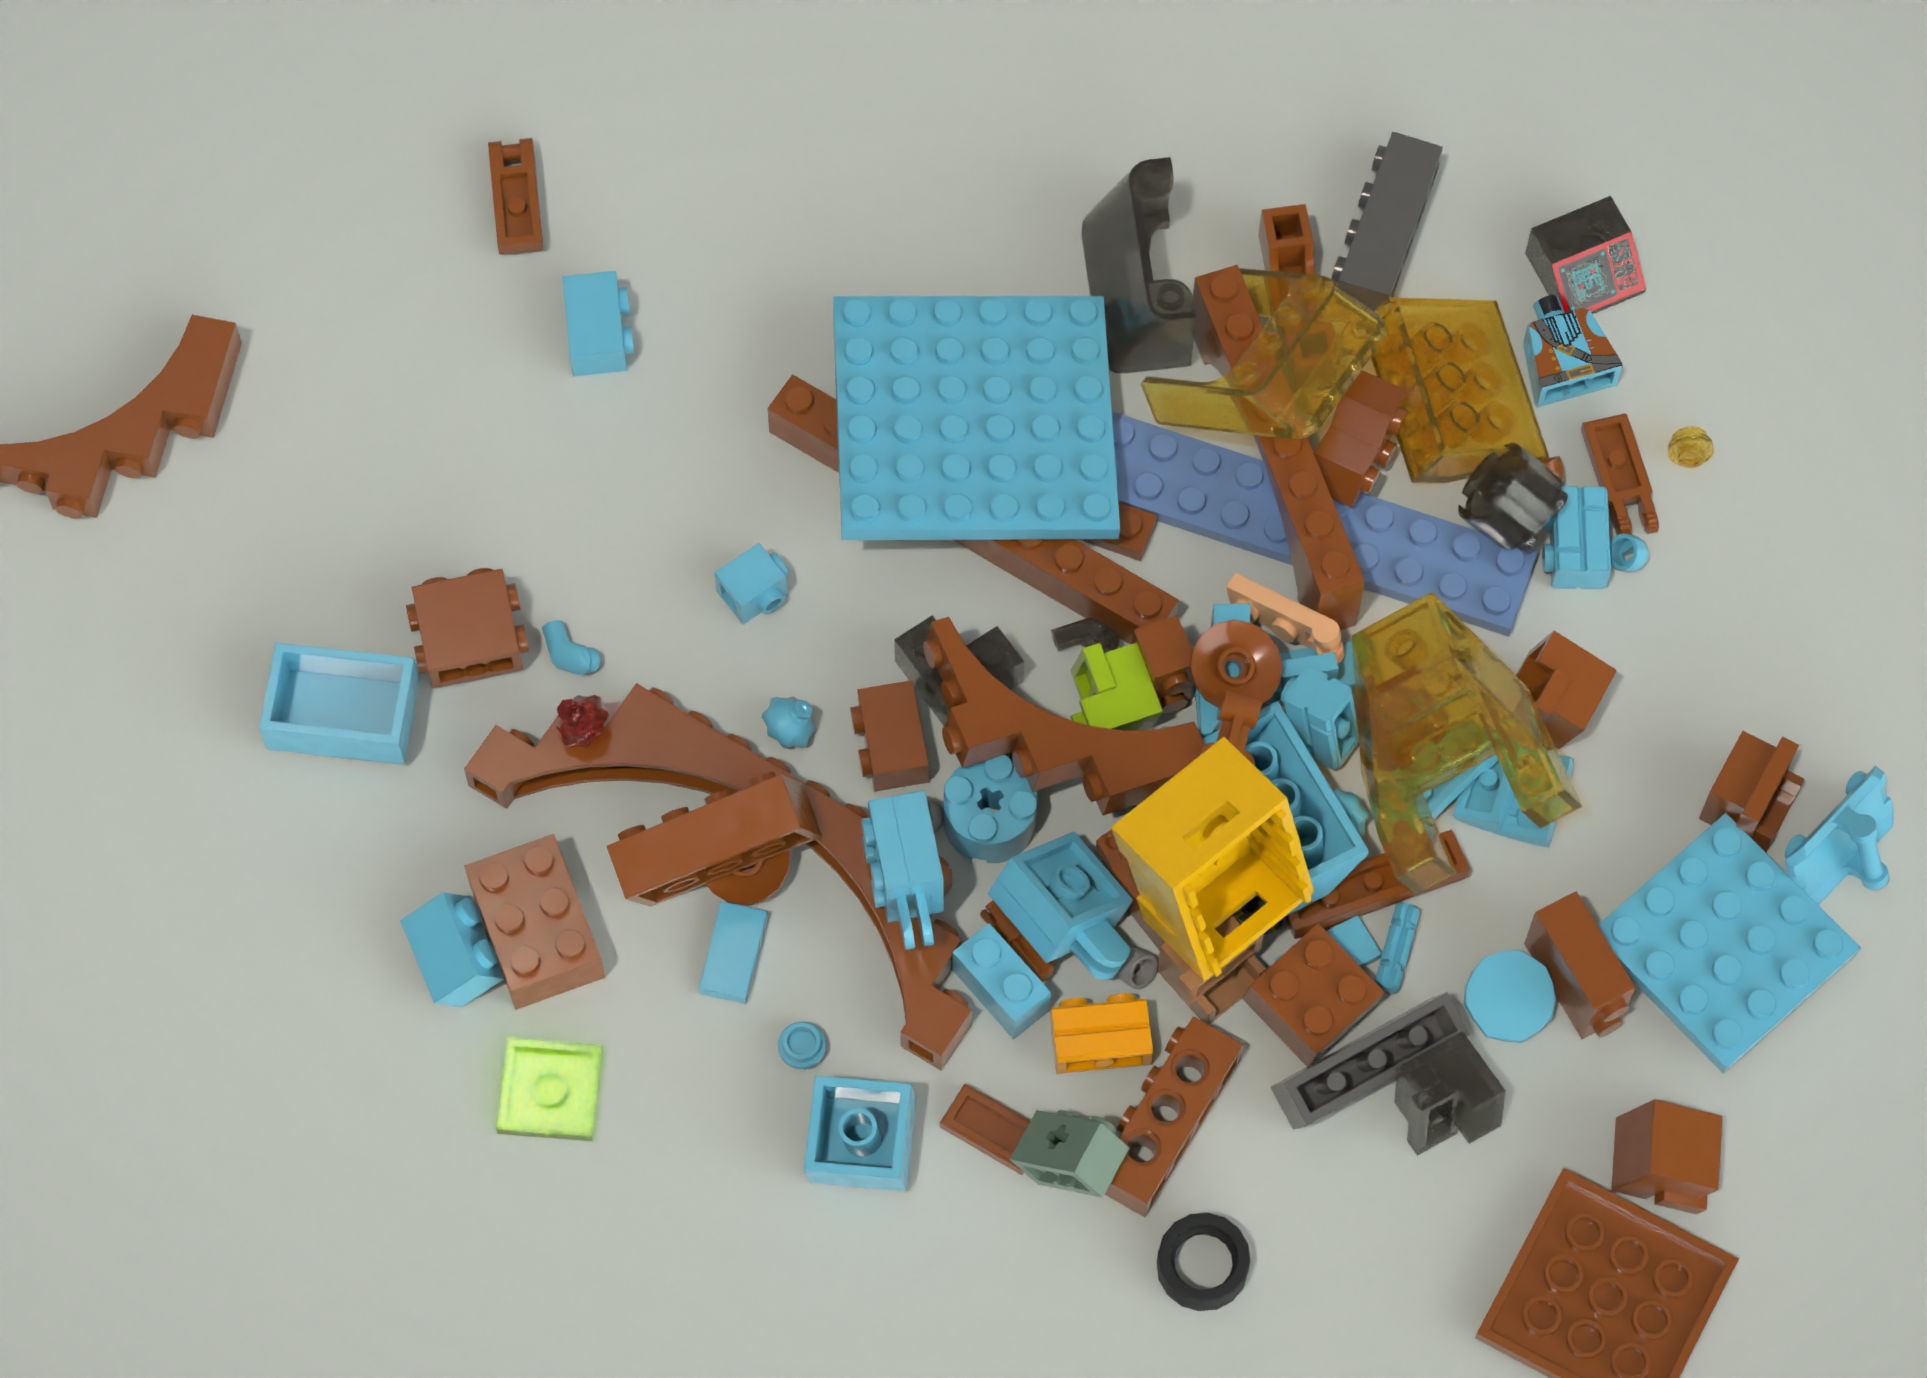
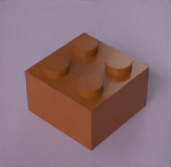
[1243,923,1385,1066]

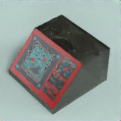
[1525,196,1646,315]

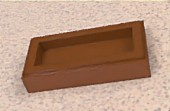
[940,1083,1030,1175]

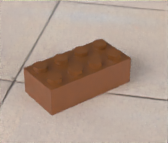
[607,771,822,907]

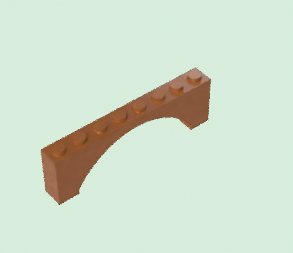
[1189,265,1365,630]

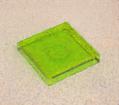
[496,1038,603,1142]

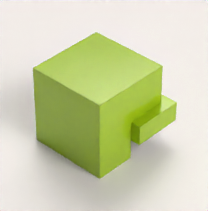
[1070,642,1163,731]

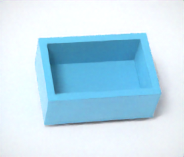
[259,642,420,765]

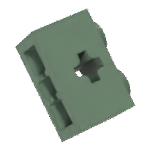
[1009,1110,1129,1198]

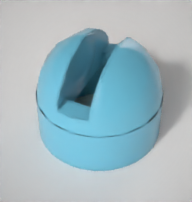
[1610,534,1649,571]

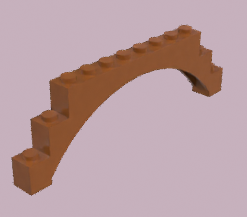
[464,683,972,1071]

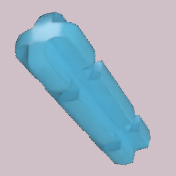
[1375,902,1420,994]

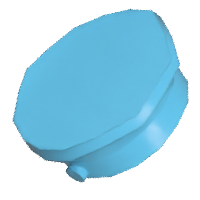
[1464,949,1556,1043]

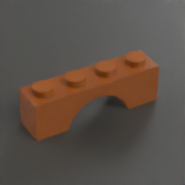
[1258,204,1338,393]

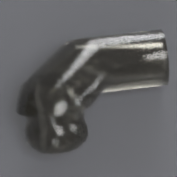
[1051,618,1120,653]

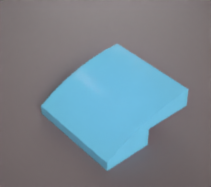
[1453,732,1574,848]

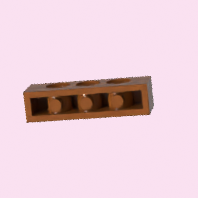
[1105,1016,1243,1217]

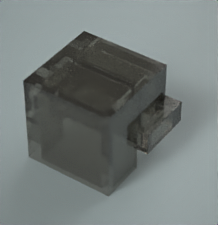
[1394,1031,1506,1156]

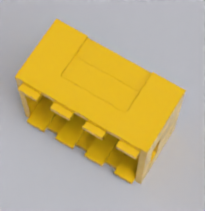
[1111,737,1314,982]

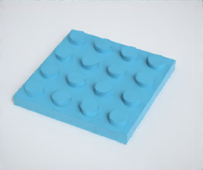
[1598,813,1861,1074]

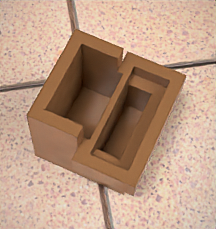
[1157,915,1266,1025]

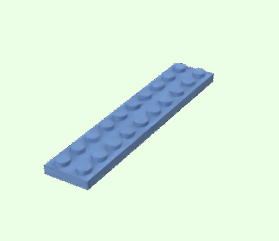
[1112,411,1538,637]

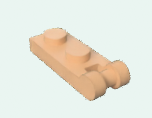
[1226,573,1345,663]

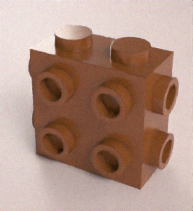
[406,568,529,688]

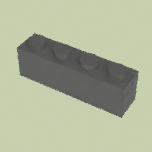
[1331,131,1443,316]
[1270,992,1471,1129]

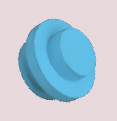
[778,1022,826,1069]

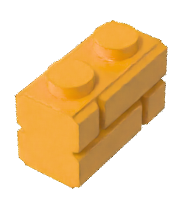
[1050,993,1153,1074]

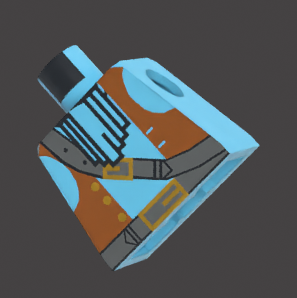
[1523,295,1623,408]

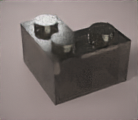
[894,615,1024,727]

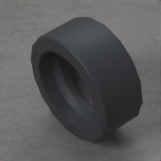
[1156,1213,1251,1311]

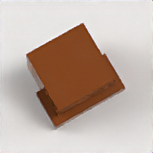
[1505,630,1617,750]
[1699,730,1804,852]
[1611,1099,1723,1214]

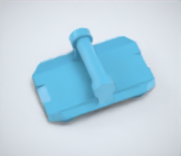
[1785,765,1893,904]

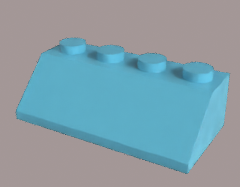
[1202,701,1369,916]

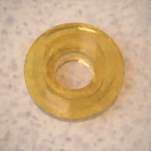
[1668,426,1714,468]

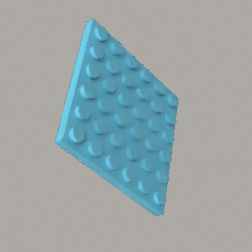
[833,296,1120,540]

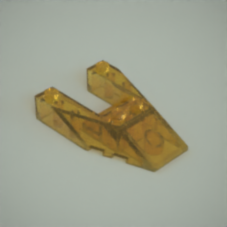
[1352,592,1582,894]

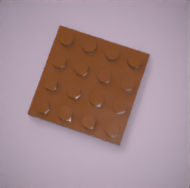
[1475,1168,1739,1378]

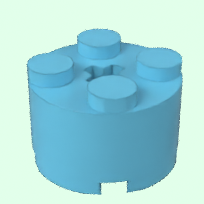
[943,755,1038,863]

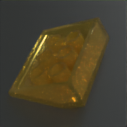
[1360,297,1549,483]

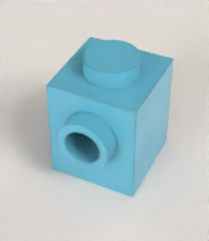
[714,543,789,625]

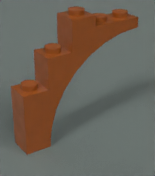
[0,315,242,518]
[923,616,1205,816]

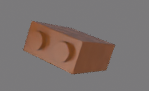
[1524,891,1636,1039]

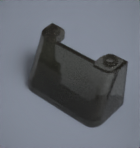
[1081,157,1196,374]

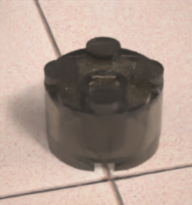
[1458,443,1568,552]

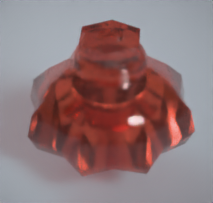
[556,695,609,747]

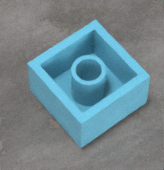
[804,1076,917,1191]

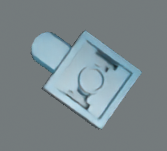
[861,790,944,950]
[987,832,1133,980]

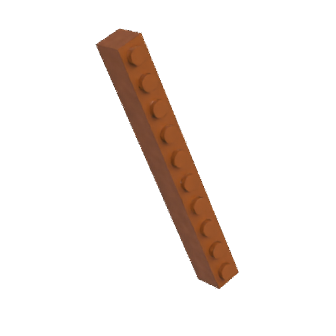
[767,374,1179,644]

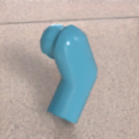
[542,620,601,675]

